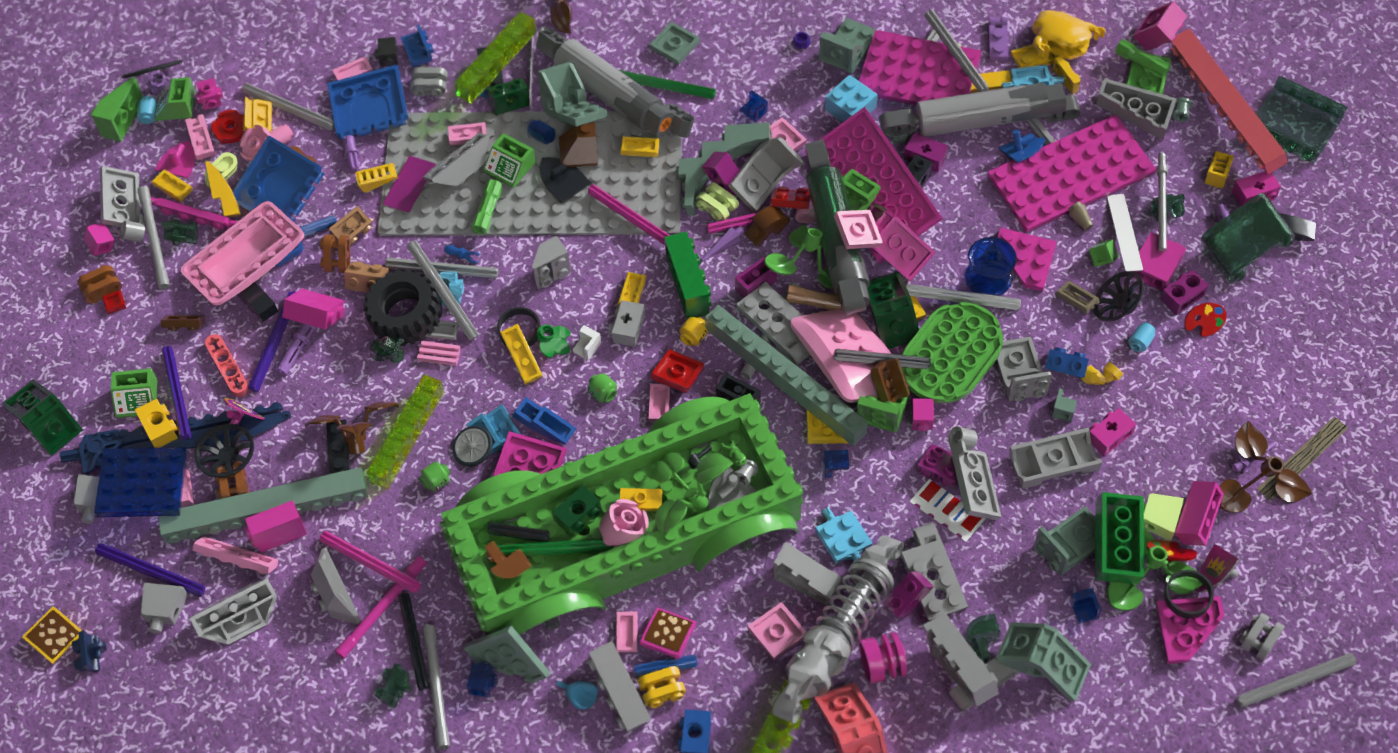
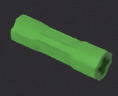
[1115,39,1171,79]
[471,179,503,235]

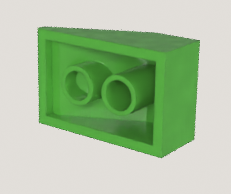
[91,77,143,142]

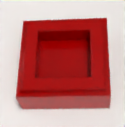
[102,290,127,314]

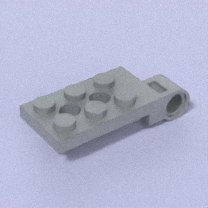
[100,166,145,242]
[737,282,810,366]
[948,426,1001,520]
[901,523,968,622]

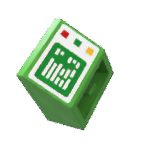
[154,77,196,121]
[483,133,536,188]
[111,368,158,418]

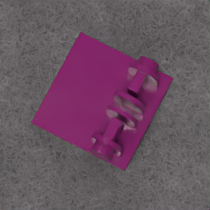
[917,444,958,488]

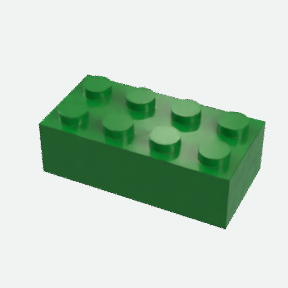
[664,231,712,319]
[1095,492,1144,585]

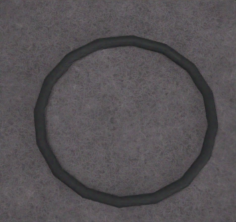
[122,59,183,79]

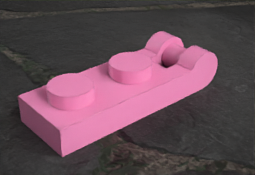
[185,114,215,160]

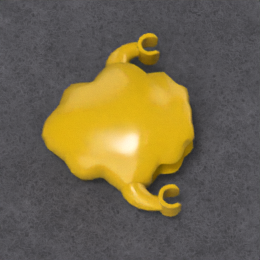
[1032,10,1105,60]

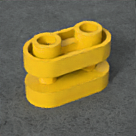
[637,666,686,708]

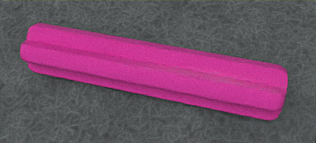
[707,212,758,234]

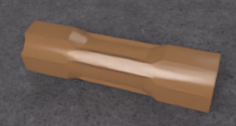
[785,285,843,310]

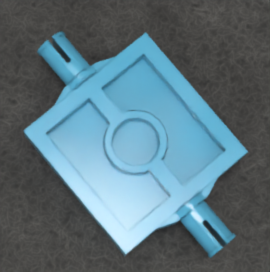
[1001,65,1064,88]
[815,507,873,564]

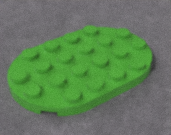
[901,302,1003,403]

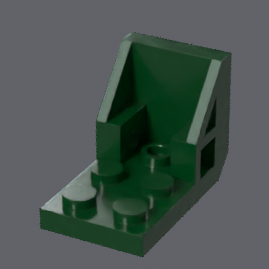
[867,271,919,349]
[1,379,83,456]

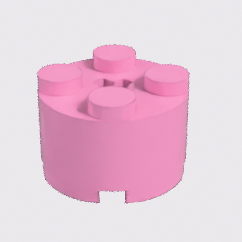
[599,499,649,547]

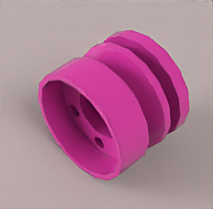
[859,632,907,684]

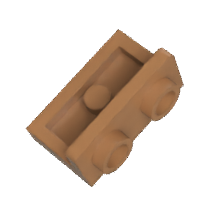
[328,206,374,246]
[344,261,389,293]

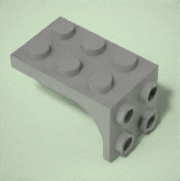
[728,137,804,212]
[996,336,1052,402]

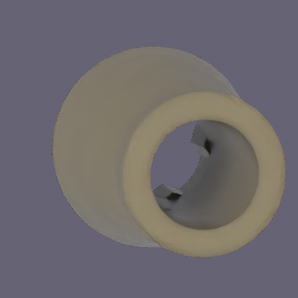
[1068,202,1094,231]

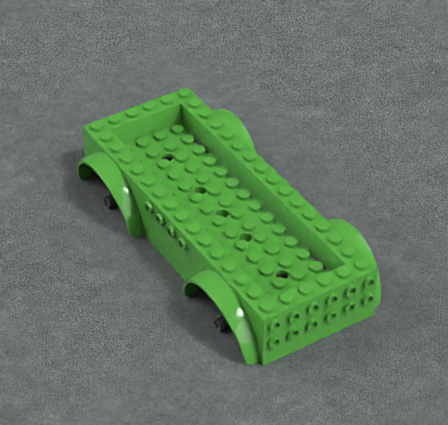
[439,394,804,635]

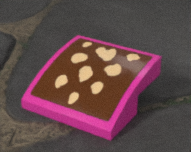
[640,607,696,660]

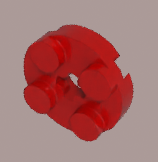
[211,110,245,144]

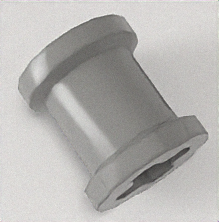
[733,459,758,487]

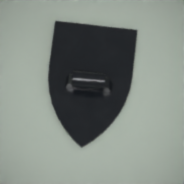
[540,157,592,204]

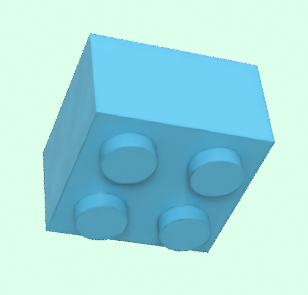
[825,75,878,122]

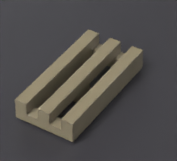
[1056,280,1100,314]

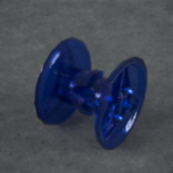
[965,237,1017,296]

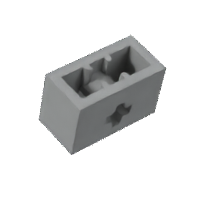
[610,300,645,347]

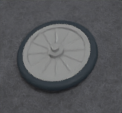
[452,426,493,467]

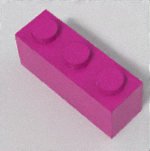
[1175,481,1224,546]

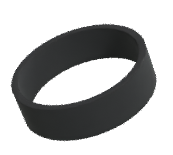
[497,307,541,347]
[1164,570,1214,618]

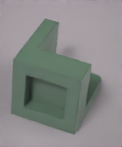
[1052,388,1077,422]

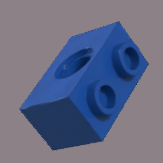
[677,709,712,753]

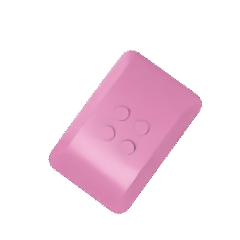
[181,202,304,306]
[790,310,909,403]

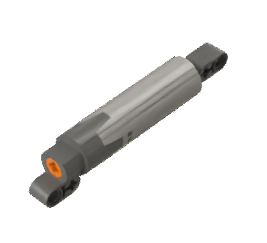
[536,27,695,138]
[878,83,1081,137]

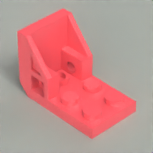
[814,682,888,753]

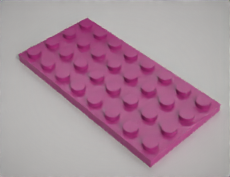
[804,107,943,264]
[987,114,1156,232]

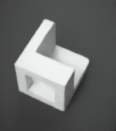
[573,325,601,361]

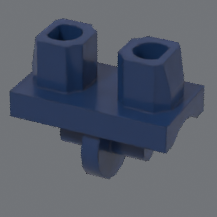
[72,630,107,673]

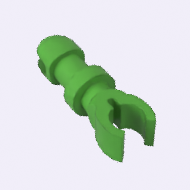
[722,439,747,466]

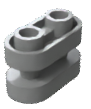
[410,67,448,97]
[1239,613,1285,661]

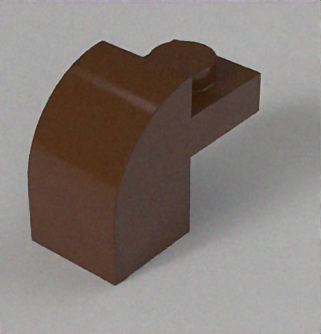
[744,206,791,247]

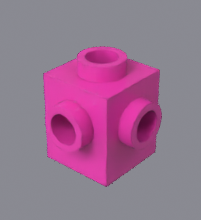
[195,78,223,110]

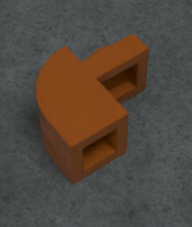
[485,541,532,578]

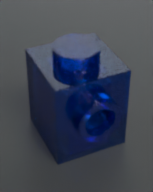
[466,662,498,698]

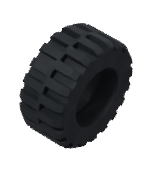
[363,270,442,346]

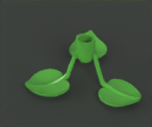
[764,224,833,289]
[652,452,733,536]
[1107,528,1203,611]

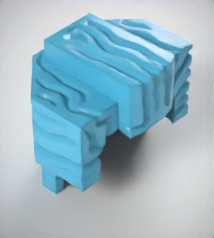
[437,271,464,305]

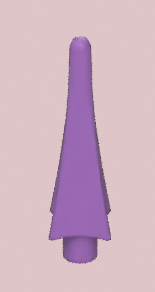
[701,226,744,262]
[1232,441,1277,473]

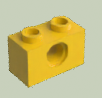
[135,399,178,449]

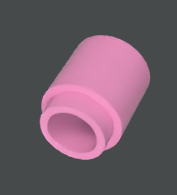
[269,124,294,144]

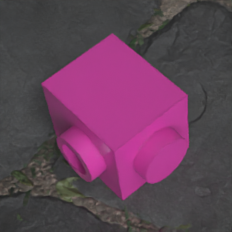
[83,224,115,256]
[912,399,934,431]

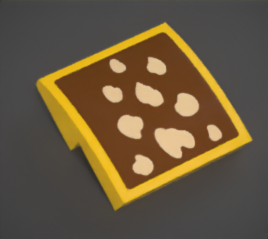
[22,606,82,664]

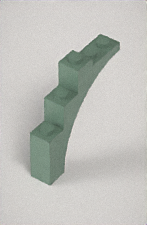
[676,122,772,216]

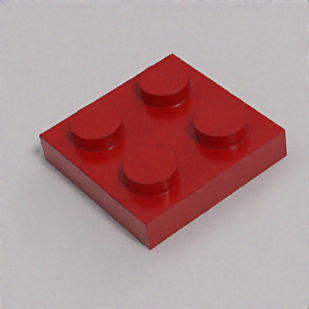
[771,186,812,209]
[651,349,704,394]

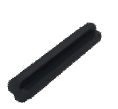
[487,522,549,542]

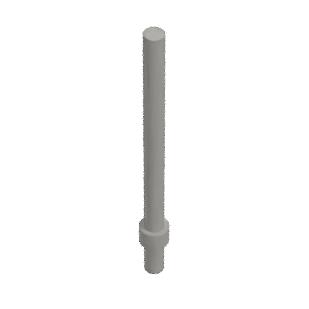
[1156,153,1168,252]

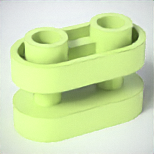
[205,152,237,189]
[696,182,739,221]

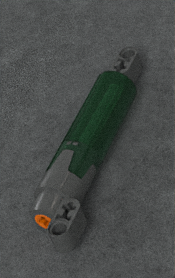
[805,139,870,315]

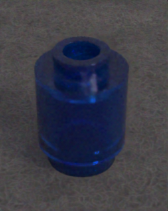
[527,120,556,145]

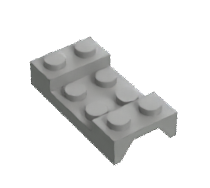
[1009,428,1102,489]

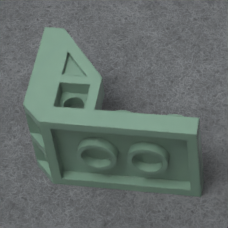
[819,17,877,73]
[537,62,607,127]
[996,622,1091,701]

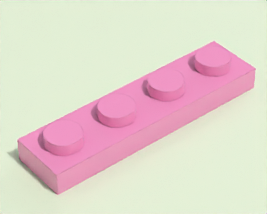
[193,536,278,574]

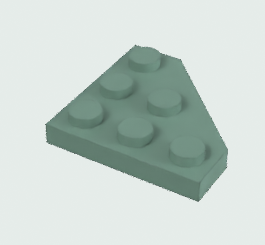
[464,626,550,683]

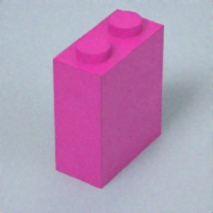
[1133,232,1187,291]
[282,289,345,329]
[244,500,307,553]

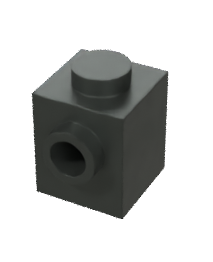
[375,37,398,66]

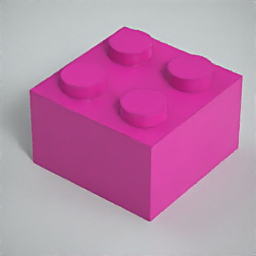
[1133,1,1187,51]

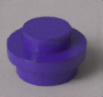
[793,32,811,49]

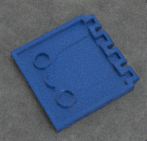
[327,65,409,141]
[233,135,325,222]

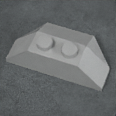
[423,132,489,186]
[310,547,361,625]
[190,578,277,644]

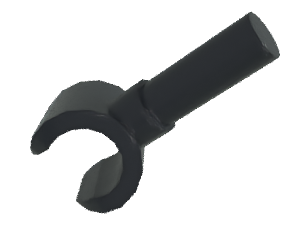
[688,445,712,469]

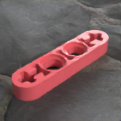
[205,334,249,397]

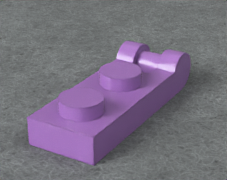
[989,17,1008,61]

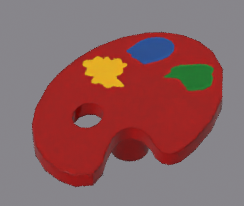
[1184,302,1227,337]
[1147,540,1197,563]

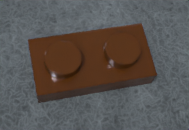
[161,315,205,330]

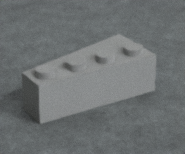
[1096,78,1176,140]
[923,613,999,707]
[586,641,651,734]

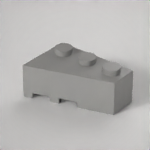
[774,542,842,606]

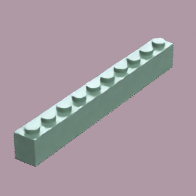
[705,305,868,447]
[158,467,369,544]

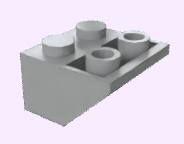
[532,236,571,290]

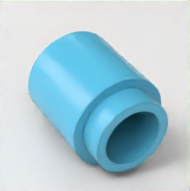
[137,96,157,124]
[1128,322,1156,352]

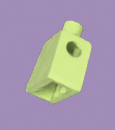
[1144,493,1184,541]

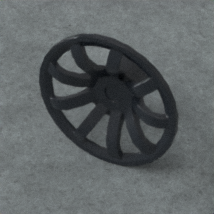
[1093,271,1144,322]
[194,424,255,478]

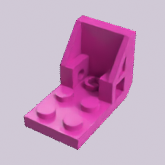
[870,203,936,282]

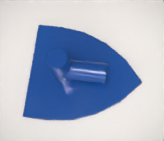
[998,130,1045,163]

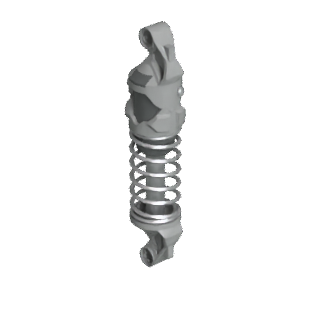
[773,535,904,724]

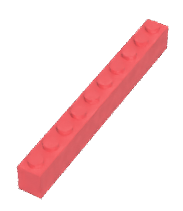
[1170,28,1288,174]

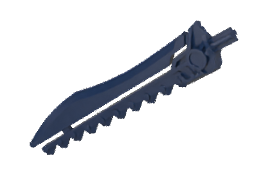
[60,402,292,474]

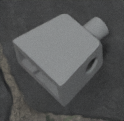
[74,475,121,524]
[141,583,188,634]

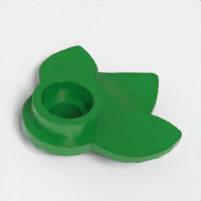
[536,324,571,358]

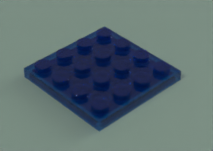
[94,447,187,518]

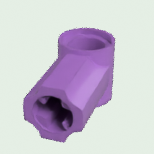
[146,70,168,96]

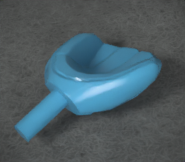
[557,681,598,710]

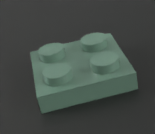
[650,21,700,65]

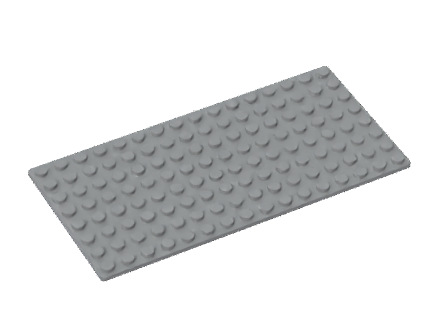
[378,111,682,236]

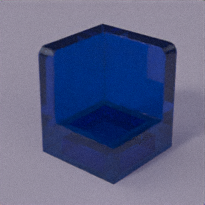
[740,90,768,123]
[823,450,849,478]
[1070,588,1102,623]

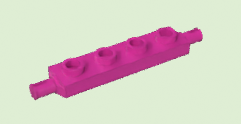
[151,197,238,230]

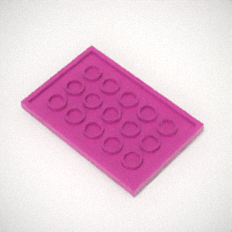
[859,30,982,106]

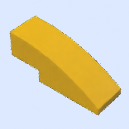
[205,161,241,218]

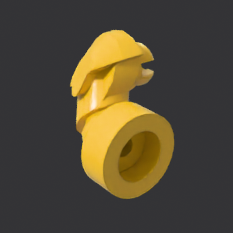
[1081,362,1124,385]

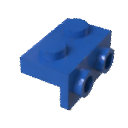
[401,24,434,68]
[1045,347,1089,378]

